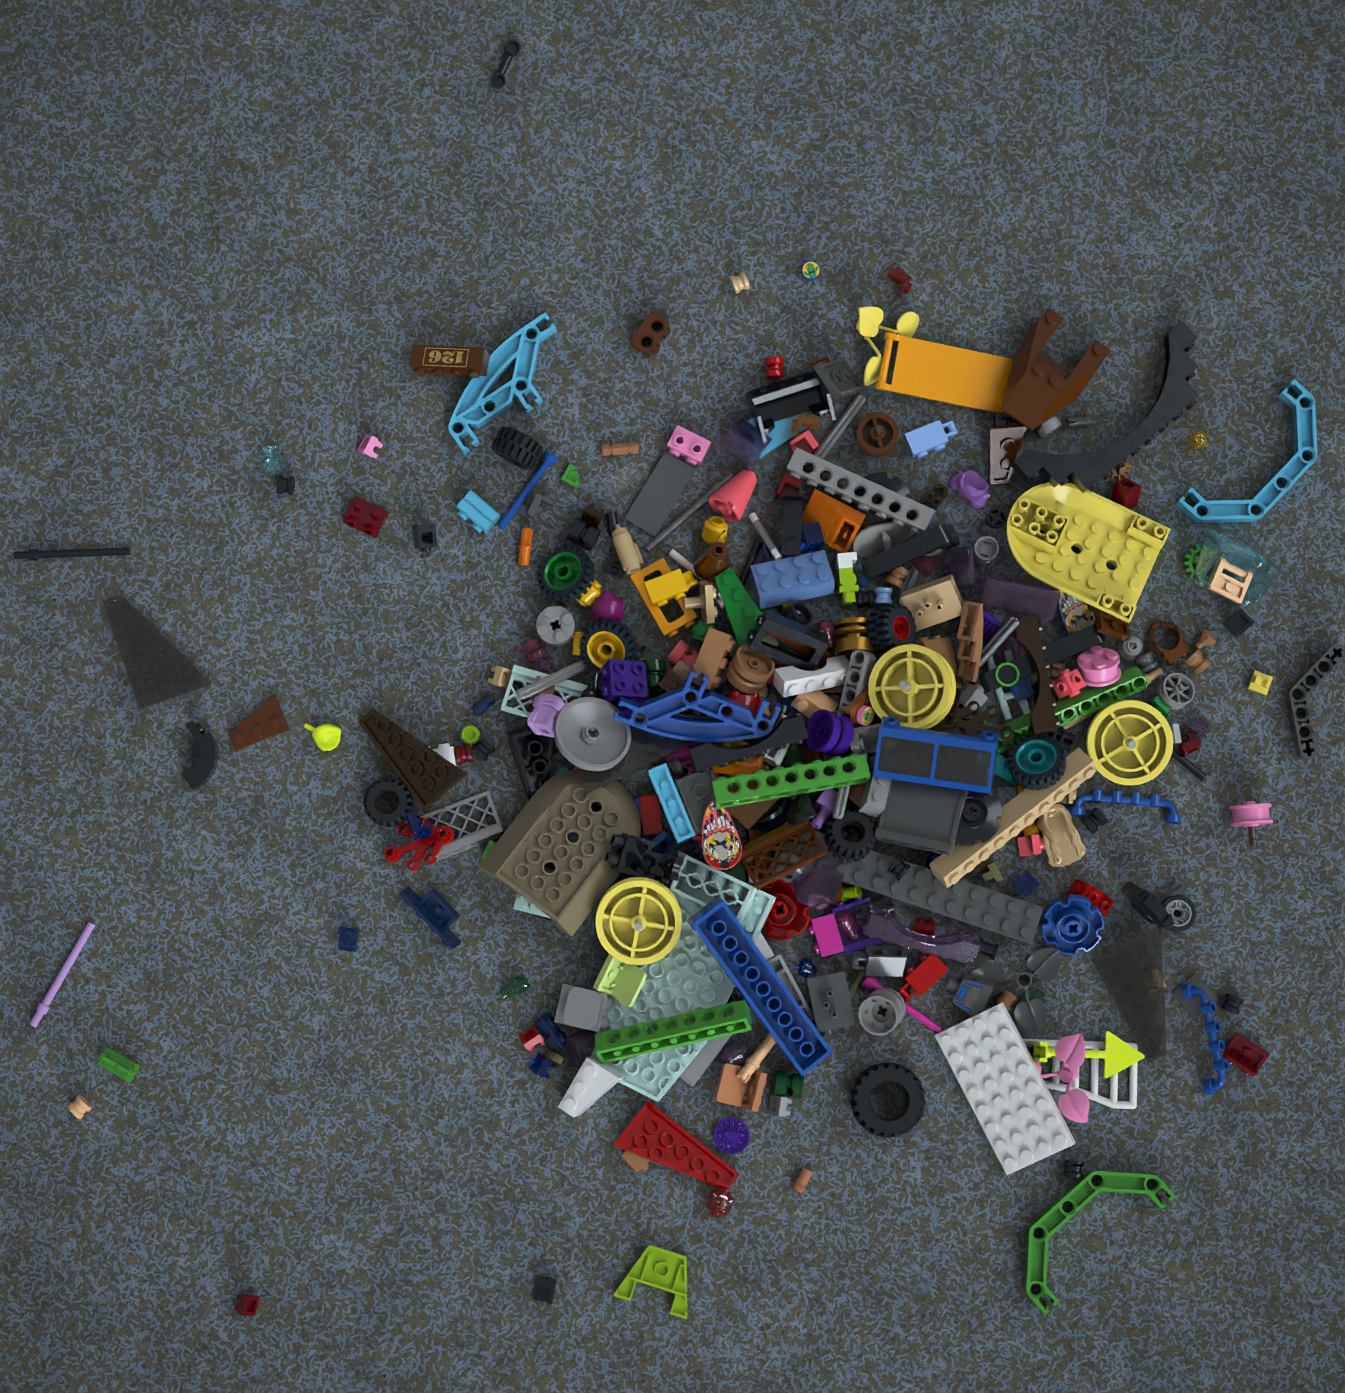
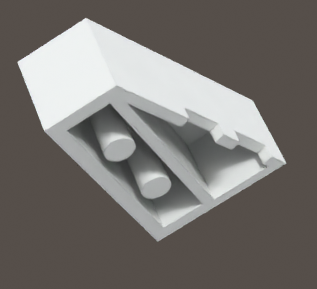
[558,1055,625,1117]

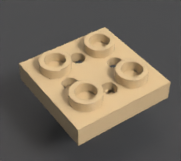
[683,580,718,624]

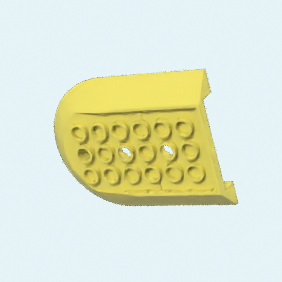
[1006,482,1171,623]

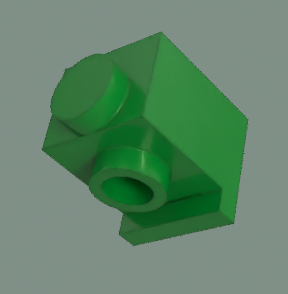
[691,620,715,643]

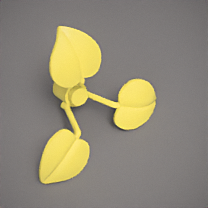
[856,306,919,386]

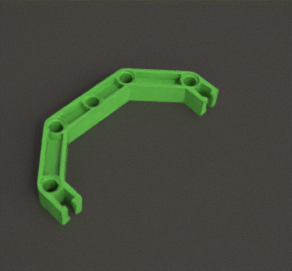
[1024,1170,1176,1315]

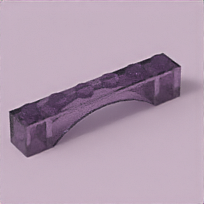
[862,905,981,965]

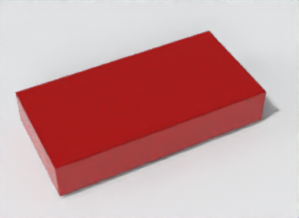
[639,794,663,835]

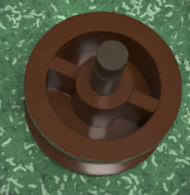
[856,412,899,457]

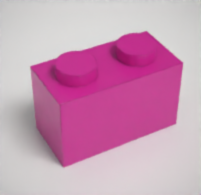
[808,913,844,957]

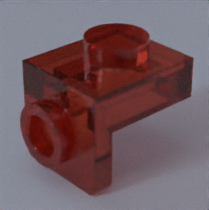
[887,267,912,297]

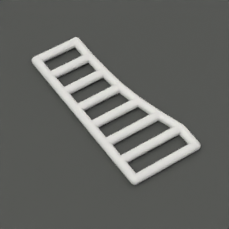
[1022,1039,1138,1109]

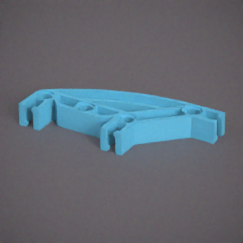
[448,312,557,455]

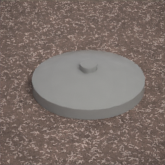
[554,697,631,771]

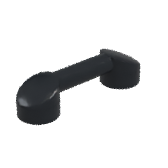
[490,39,521,89]

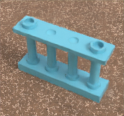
[648,763,696,845]

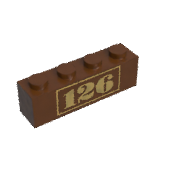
[409,345,490,378]

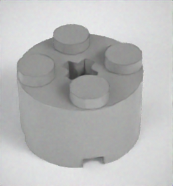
[536,606,575,647]

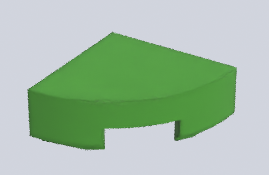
[560,463,579,489]

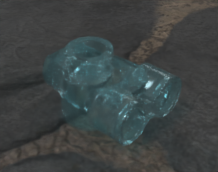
[263,445,286,475]

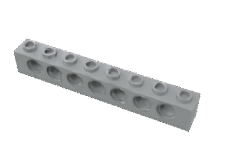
[787,447,936,535]

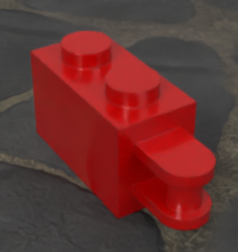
[897,952,949,1003]

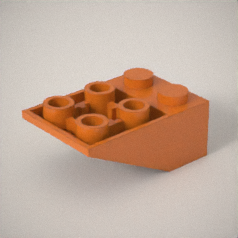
[802,489,866,553]

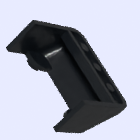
[746,371,836,443]

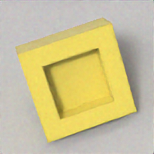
[1247,670,1273,696]

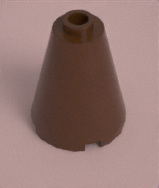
[693,542,731,583]

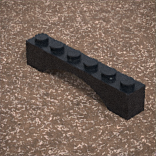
[688,713,808,773]

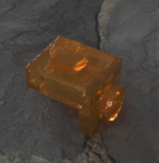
[791,413,820,437]

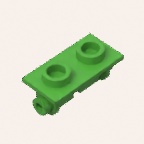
[97,1047,140,1083]

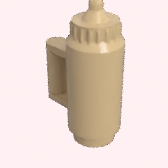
[612,524,645,574]

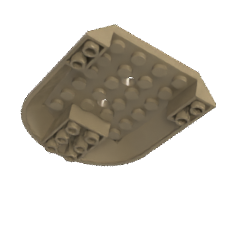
[478,769,641,937]

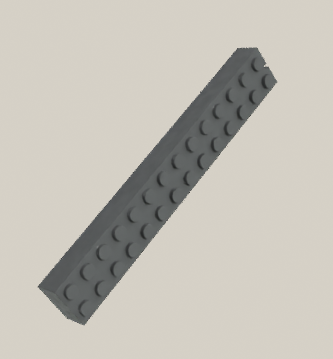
[773,822,1043,945]

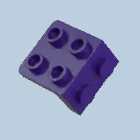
[600,659,648,704]

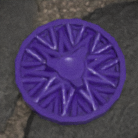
[713,1118,749,1154]

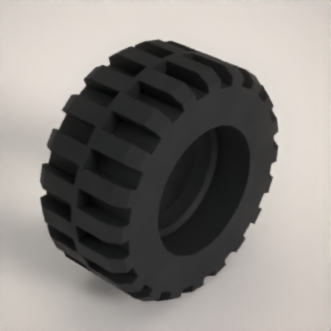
[850,1062,926,1138]

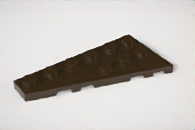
[359,710,467,811]

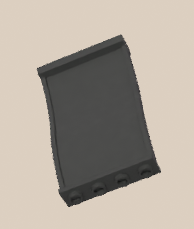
[875,710,987,856]

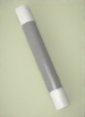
[749,513,782,560]

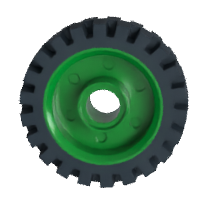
[537,545,595,603]

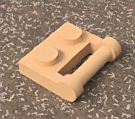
[1206,556,1253,604]

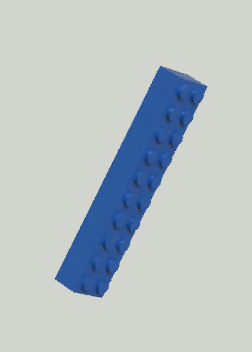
[686,896,833,1076]

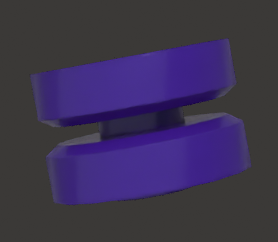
[805,709,854,757]

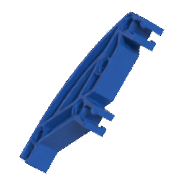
[613,668,781,742]

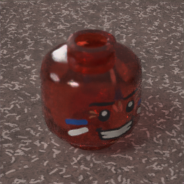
[706,1187,734,1218]

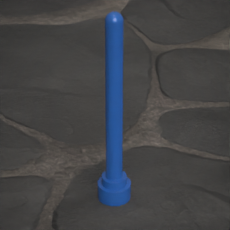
[498,450,559,530]

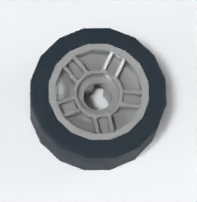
[1161,895,1197,932]

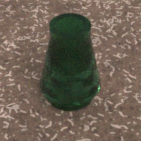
[500,974,530,999]

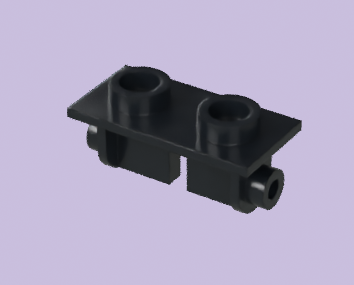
[854,898,896,925]

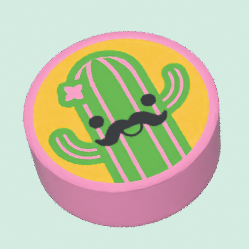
[856,705,874,726]

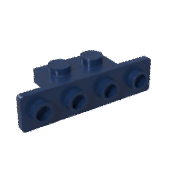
[399,887,461,950]

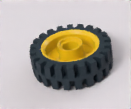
[579,619,638,672]

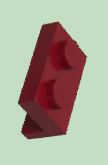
[343,496,389,538]
[1222,1032,1269,1077]

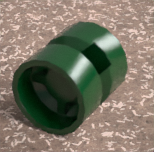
[641,659,665,689]
[773,1070,804,1099]

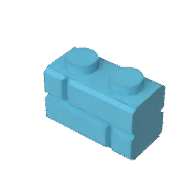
[456,490,501,534]

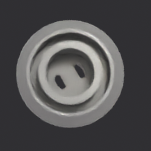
[1118,634,1144,661]

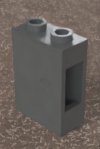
[807,971,856,1035]

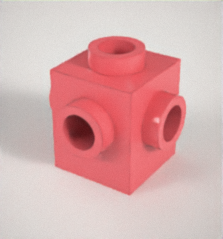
[1052,669,1086,699]

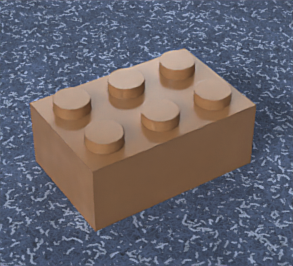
[691,627,736,691]

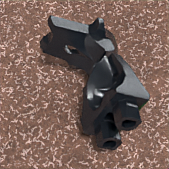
[604,833,684,886]

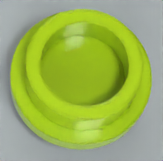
[461,725,480,745]

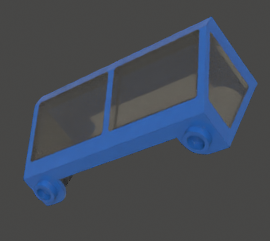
[873,716,999,794]

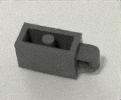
[850,945,907,977]

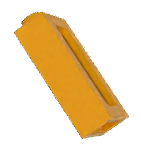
[630,558,697,638]

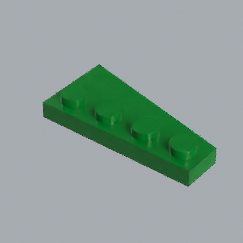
[714,567,768,647]

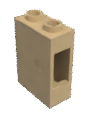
[899,574,964,632]

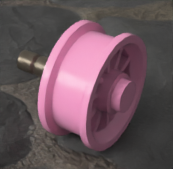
[1228,801,1273,846]

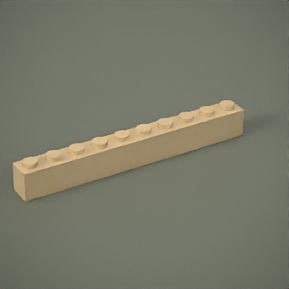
[929,747,1097,888]

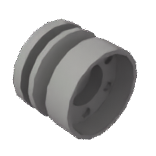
[858,987,906,1036]

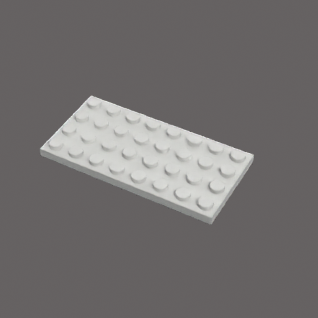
[935,1002,1076,1175]

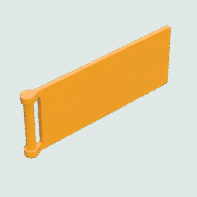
[875,332,1013,415]

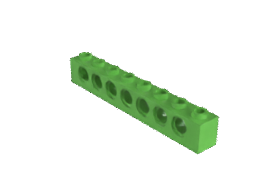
[711,753,870,809]
[595,1000,752,1064]

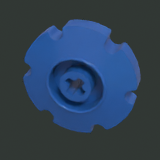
[1041,894,1104,955]

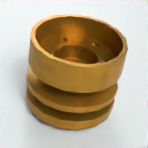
[834,617,875,658]

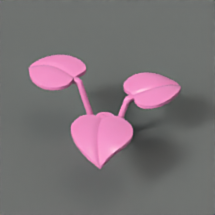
[1033,1033,1090,1123]

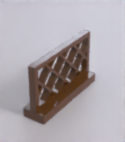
[740,820,827,890]

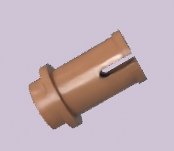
[792,1167,813,1193]

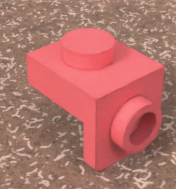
[1017,834,1044,857]

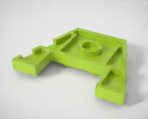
[614,1244,687,1319]

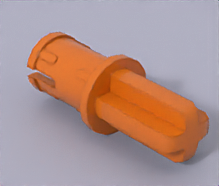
[517,528,533,566]

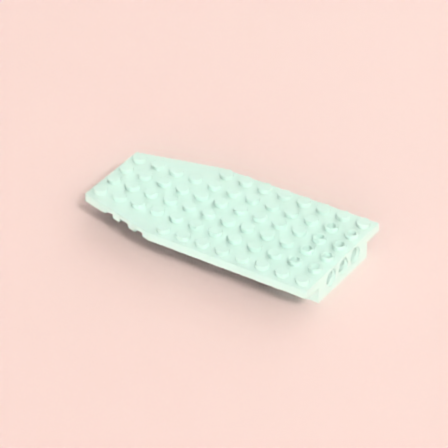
[591,851,776,1102]

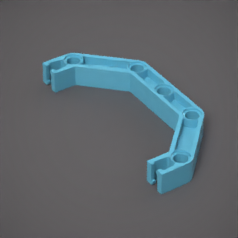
[1176,379,1318,523]

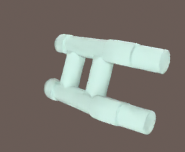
[987,650,1030,722]

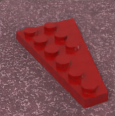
[613,1101,739,1190]

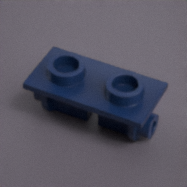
[534,1012,570,1053]

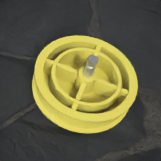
[868,644,956,730]
[1086,699,1173,785]
[596,877,682,965]

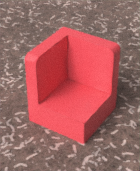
[789,430,819,454]

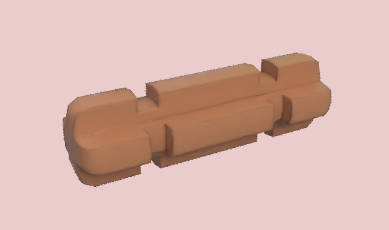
[601,443,639,456]

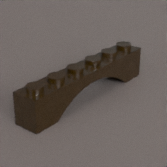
[1013,616,1060,736]

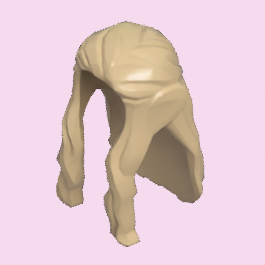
[1036,804,1086,867]

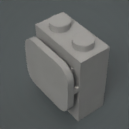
[554,984,613,1032]

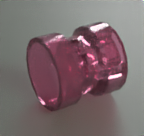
[521,637,547,663]

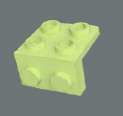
[593,954,647,1007]

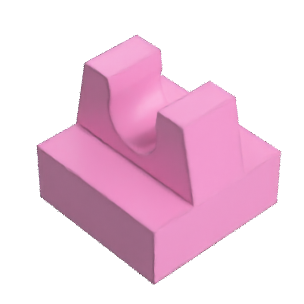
[357,434,383,458]

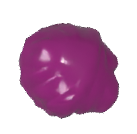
[589,590,624,622]

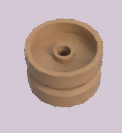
[726,644,775,694]

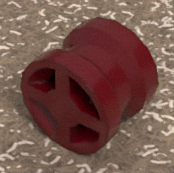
[455,743,474,765]

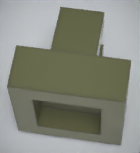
[982,861,1004,882]

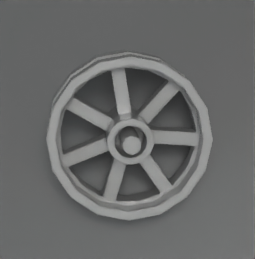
[1157,673,1195,710]

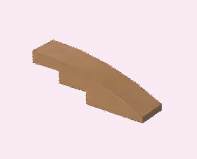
[957,601,983,682]

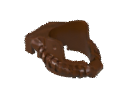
[1147,620,1189,666]

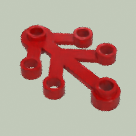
[384,817,454,871]

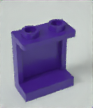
[831,896,882,954]

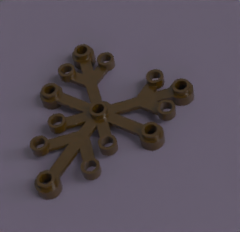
[894,675,1014,767]

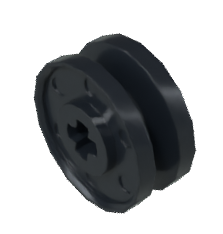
[750,797,792,832]

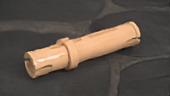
[736,1033,775,1083]

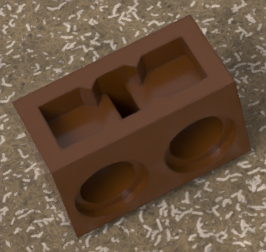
[630,311,671,358]

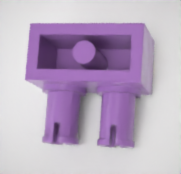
[810,789,846,832]

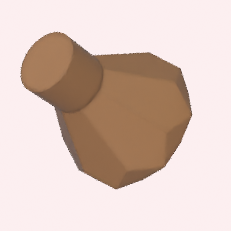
[1194,629,1216,650]

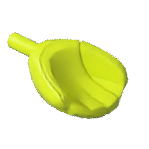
[304,723,341,751]

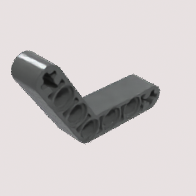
[1286,644,1345,761]

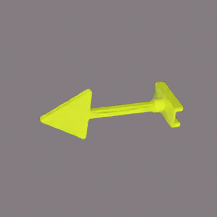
[1028,1031,1145,1078]

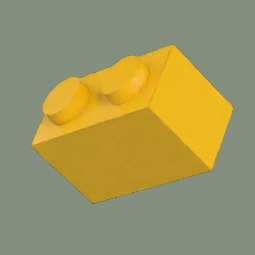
[644,569,689,607]

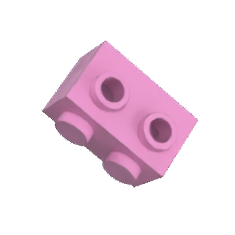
[667,425,711,466]

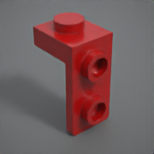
[1066,879,1114,917]

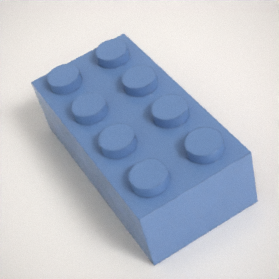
[750,550,835,609]

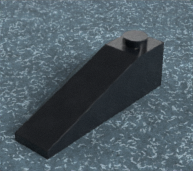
[506,726,553,802]

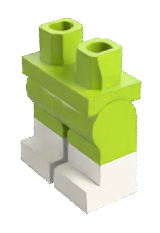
[835,552,859,605]

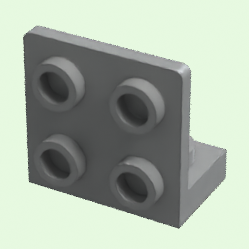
[850,723,896,761]

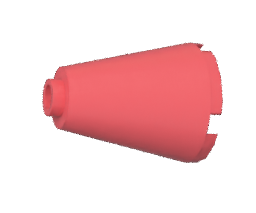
[708,470,757,523]

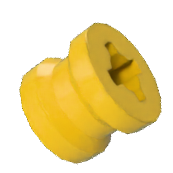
[683,570,699,590]

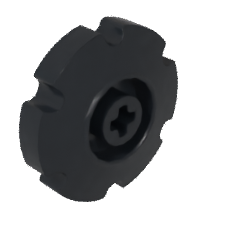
[850,472,910,529]
[955,791,1003,846]
[1121,882,1175,931]

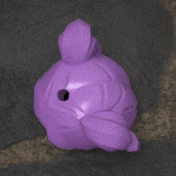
[949,470,990,509]

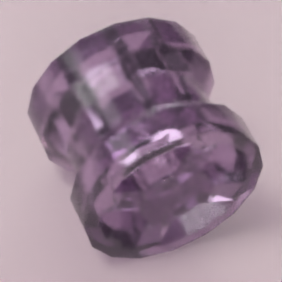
[535,656,555,675]

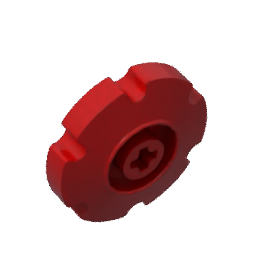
[759,879,813,940]

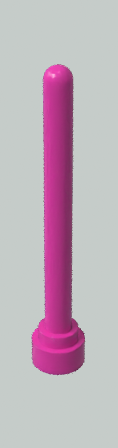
[861,976,942,1033]

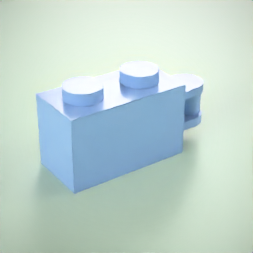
[903,420,958,459]

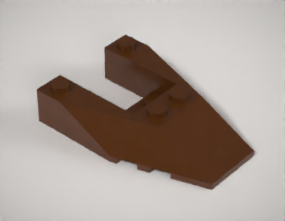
[1000,308,1111,431]

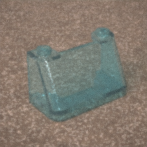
[1193,529,1280,608]

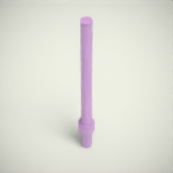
[29,922,95,1027]

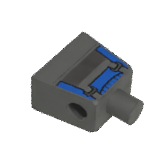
[946,974,995,1016]

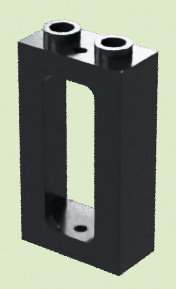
[747,609,829,671]

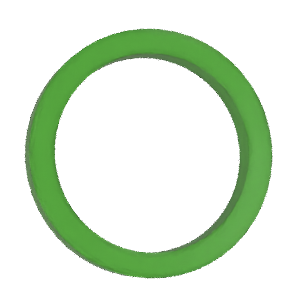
[995,662,1020,687]

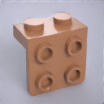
[714,1063,767,1112]

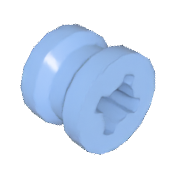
[873,587,893,605]

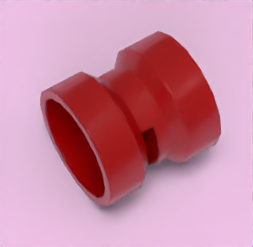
[765,357,784,379]

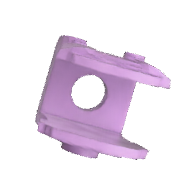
[527,694,566,738]

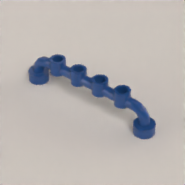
[1069,789,1181,824]
[1181,983,1229,1095]

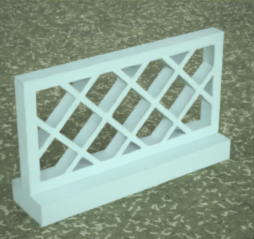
[501,665,588,718]

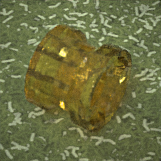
[1188,431,1210,451]

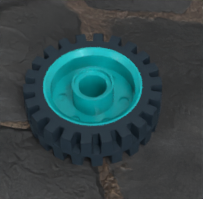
[1008,734,1066,790]

